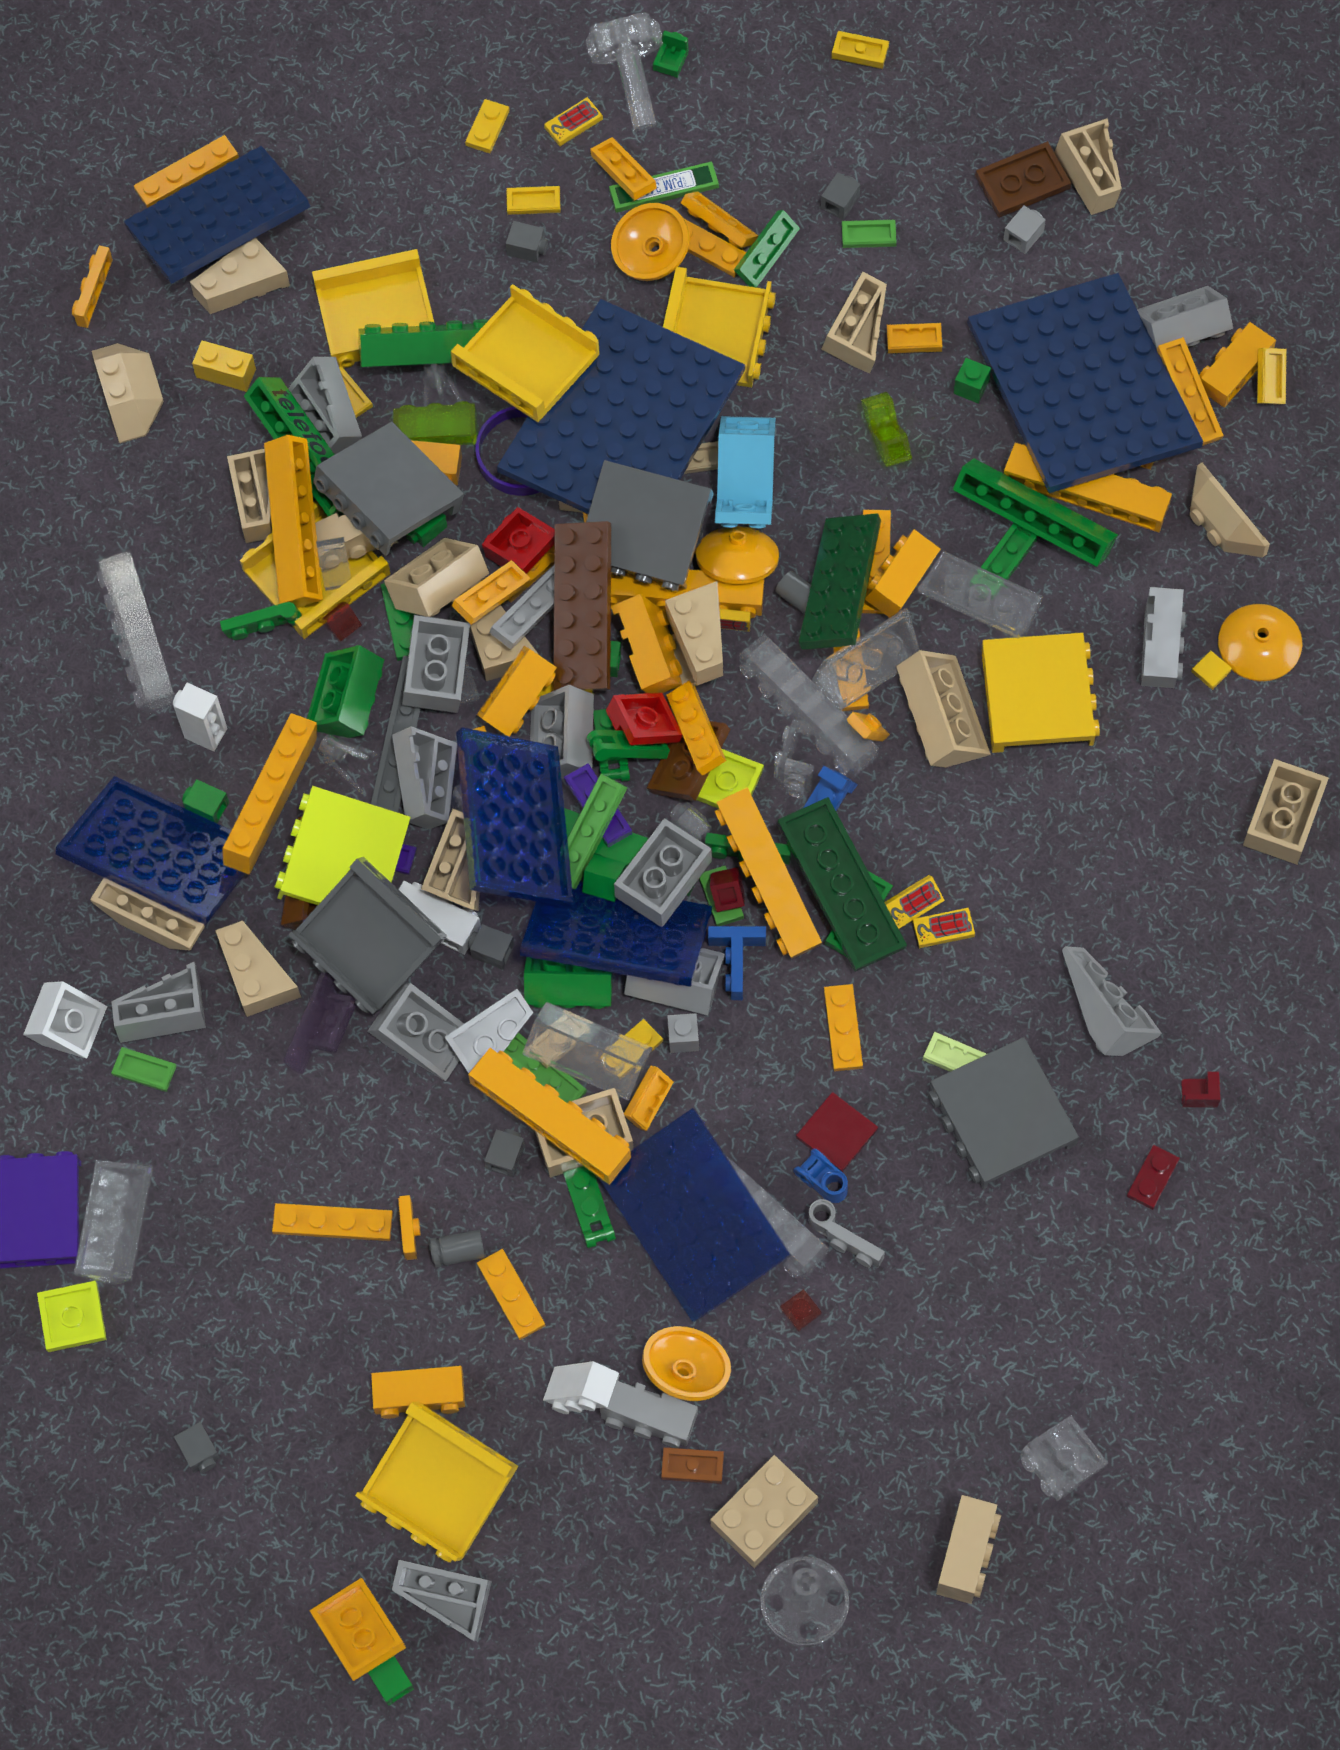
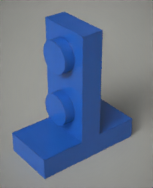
[803,766,858,811]
[708,926,766,1000]

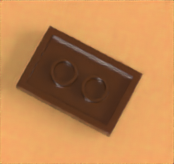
[975,141,1071,218]
[647,721,731,801]

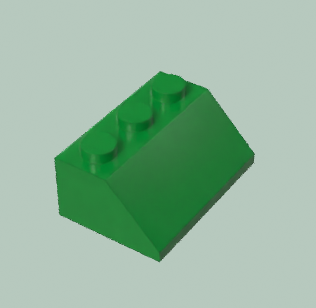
[307,645,385,738]
[524,949,614,1009]

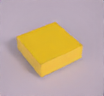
[1192,651,1232,690]

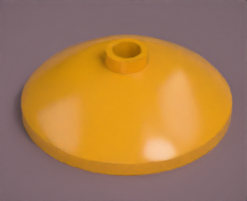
[611,203,690,281]
[696,526,779,584]
[1218,604,1302,681]
[642,1326,731,1401]

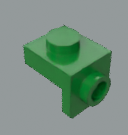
[653,31,689,78]

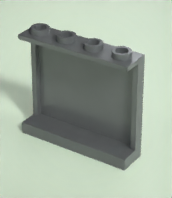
[313,422,464,556]
[586,460,714,591]
[289,857,447,1014]
[927,1037,1079,1190]

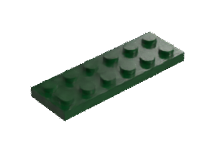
[799,513,881,650]
[776,797,907,972]

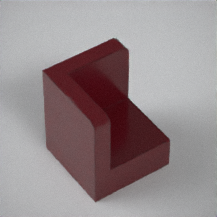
[710,867,745,912]
[1181,1072,1220,1107]

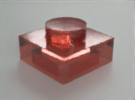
[323,601,362,642]
[780,1289,822,1331]

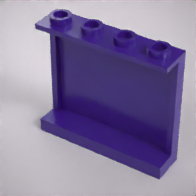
[0,1151,82,1269]

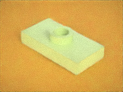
[923,1032,987,1072]

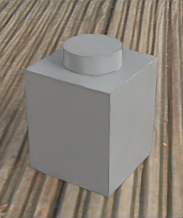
[1004,206,1046,254]
[668,1013,699,1053]

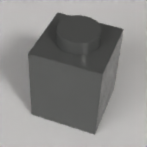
[821,172,861,220]
[506,221,548,263]
[468,924,515,970]
[484,1129,525,1178]
[174,1422,220,1473]

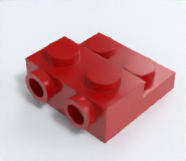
[482,507,555,574]
[606,693,683,745]

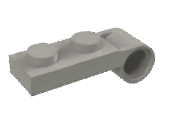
[809,1199,885,1268]

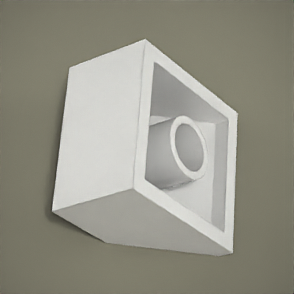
[23,981,107,1059]

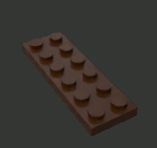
[554,521,611,691]

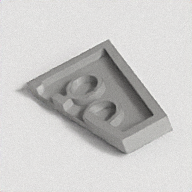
[445,989,533,1073]

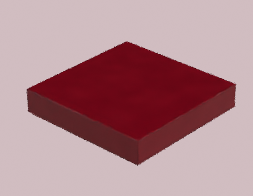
[796,1092,878,1172]

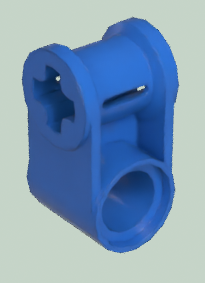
[793,1148,848,1203]

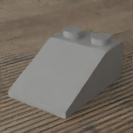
[368,983,464,1081]

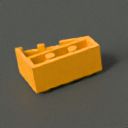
[611,594,683,693]

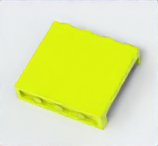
[275,786,411,905]

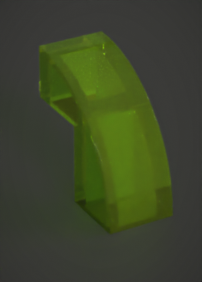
[861,392,912,467]

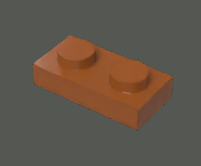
[661,1447,724,1484]

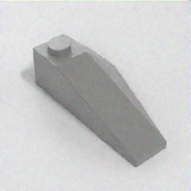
[1062,946,1162,1056]

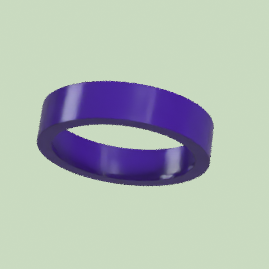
[475,406,539,496]

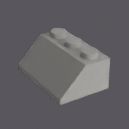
[1137,286,1233,349]
[529,685,594,779]
[624,933,725,1015]

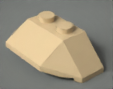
[92,343,164,443]
[1190,463,1270,557]
[90,869,205,950]

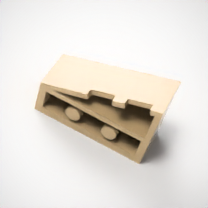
[190,238,290,314]
[822,272,887,373]
[665,581,723,685]
[421,809,484,911]

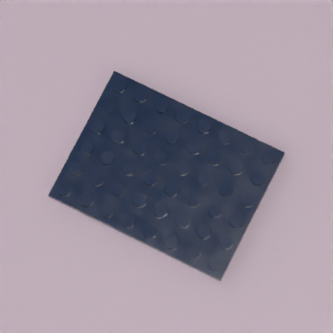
[967,273,1203,493]
[497,299,745,514]

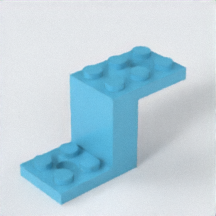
[715,416,776,528]

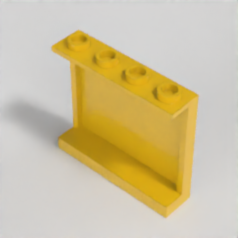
[312,249,434,368]
[663,267,776,388]
[451,284,599,422]
[240,500,391,639]
[981,633,1100,753]
[355,1402,518,1563]

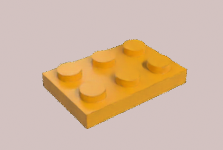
[309,1578,406,1681]

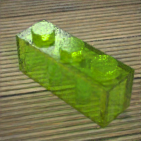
[393,401,478,445]

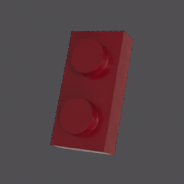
[1127,1145,1180,1210]

